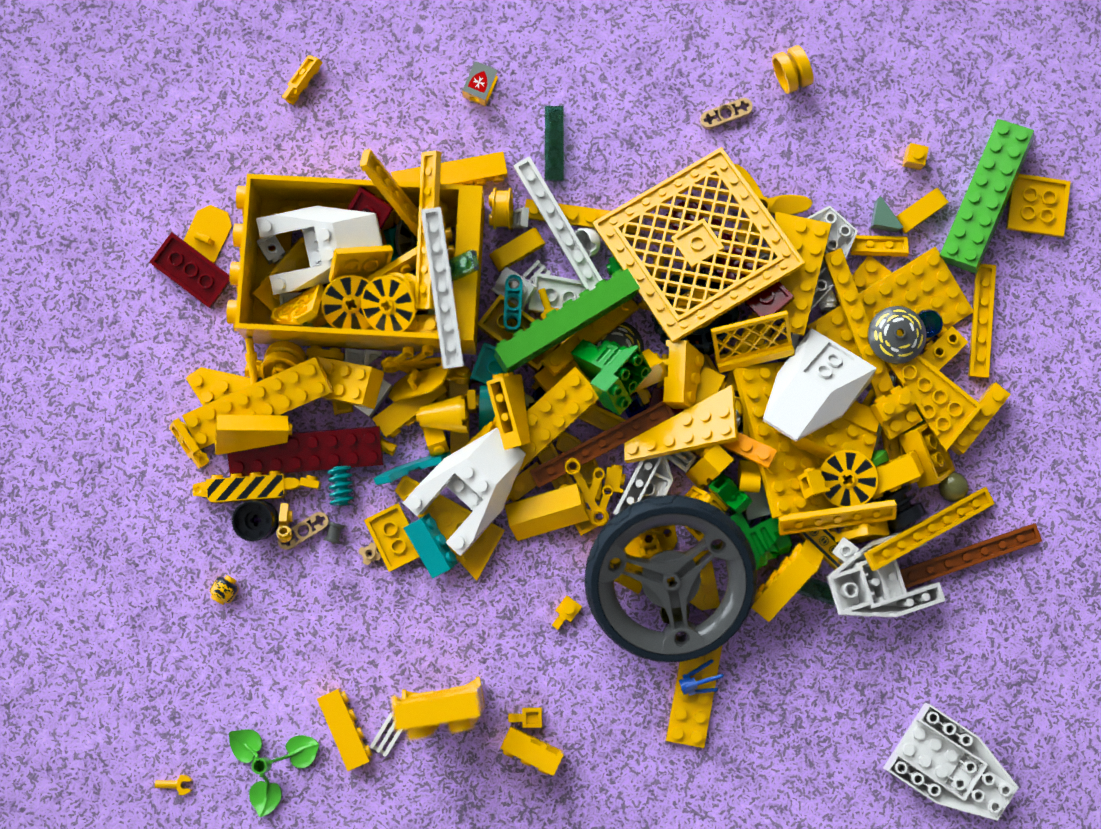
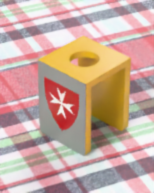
[462,61,498,107]

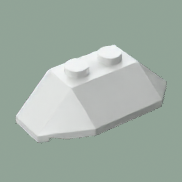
[613,456,673,515]

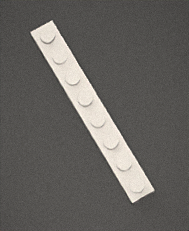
[513,156,603,291]
[421,207,463,369]

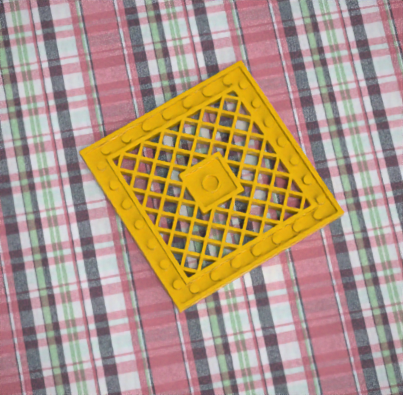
[592,147,805,344]

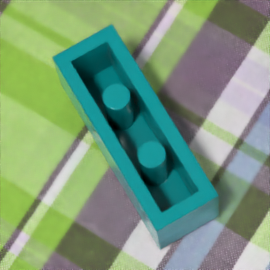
[403,513,458,579]

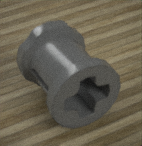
[324,521,345,544]

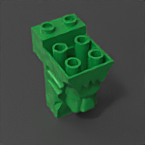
[571,339,652,415]
[730,513,792,570]

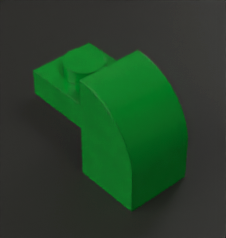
[708,473,753,515]

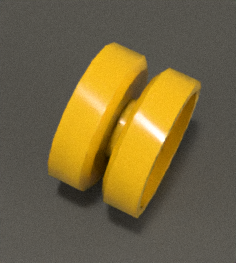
[772,45,814,94]
[260,341,307,380]

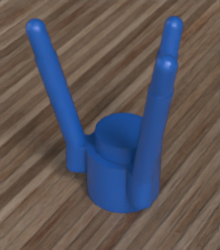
[679,659,724,696]

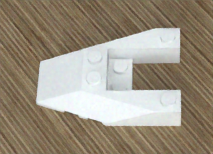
[256,205,383,295]
[403,427,526,555]
[827,531,946,618]

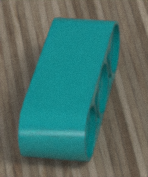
[503,274,523,333]
[479,385,495,432]

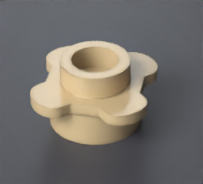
[359,543,381,565]

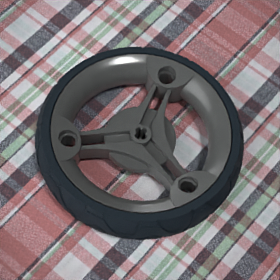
[584,495,757,662]

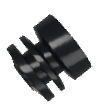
[878,484,927,533]
[232,500,279,542]

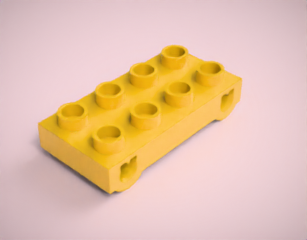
[392,676,485,740]

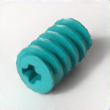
[328,466,354,506]

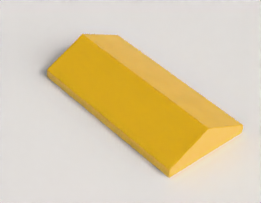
[505,483,590,541]

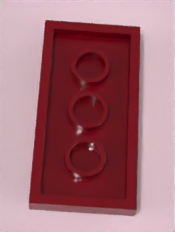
[149,232,230,308]

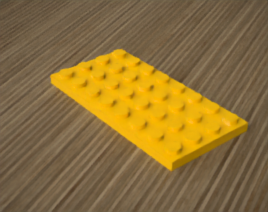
[807,247,973,366]
[733,361,839,519]

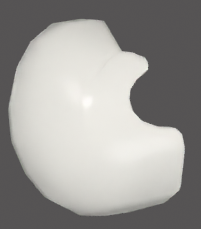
[575,228,601,257]

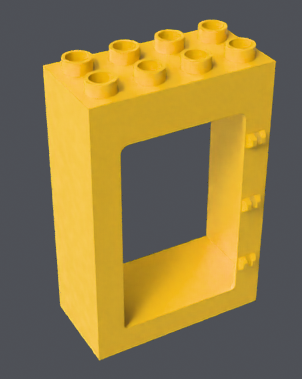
[226,174,485,355]

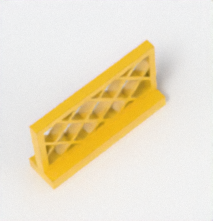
[711,310,795,373]

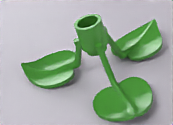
[229,729,319,817]

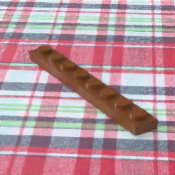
[529,401,675,488]
[900,523,1042,588]

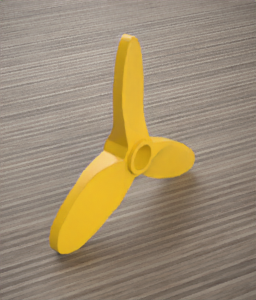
[734,164,813,245]

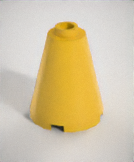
[416,394,469,433]

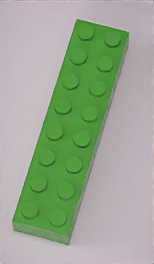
[940,119,1034,274]
[494,268,640,373]

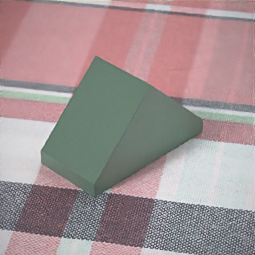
[870,196,903,233]

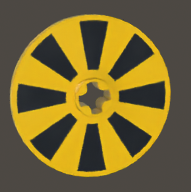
[321,274,371,330]
[361,275,416,332]
[820,450,878,507]

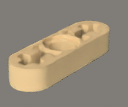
[700,98,753,130]
[278,512,329,550]

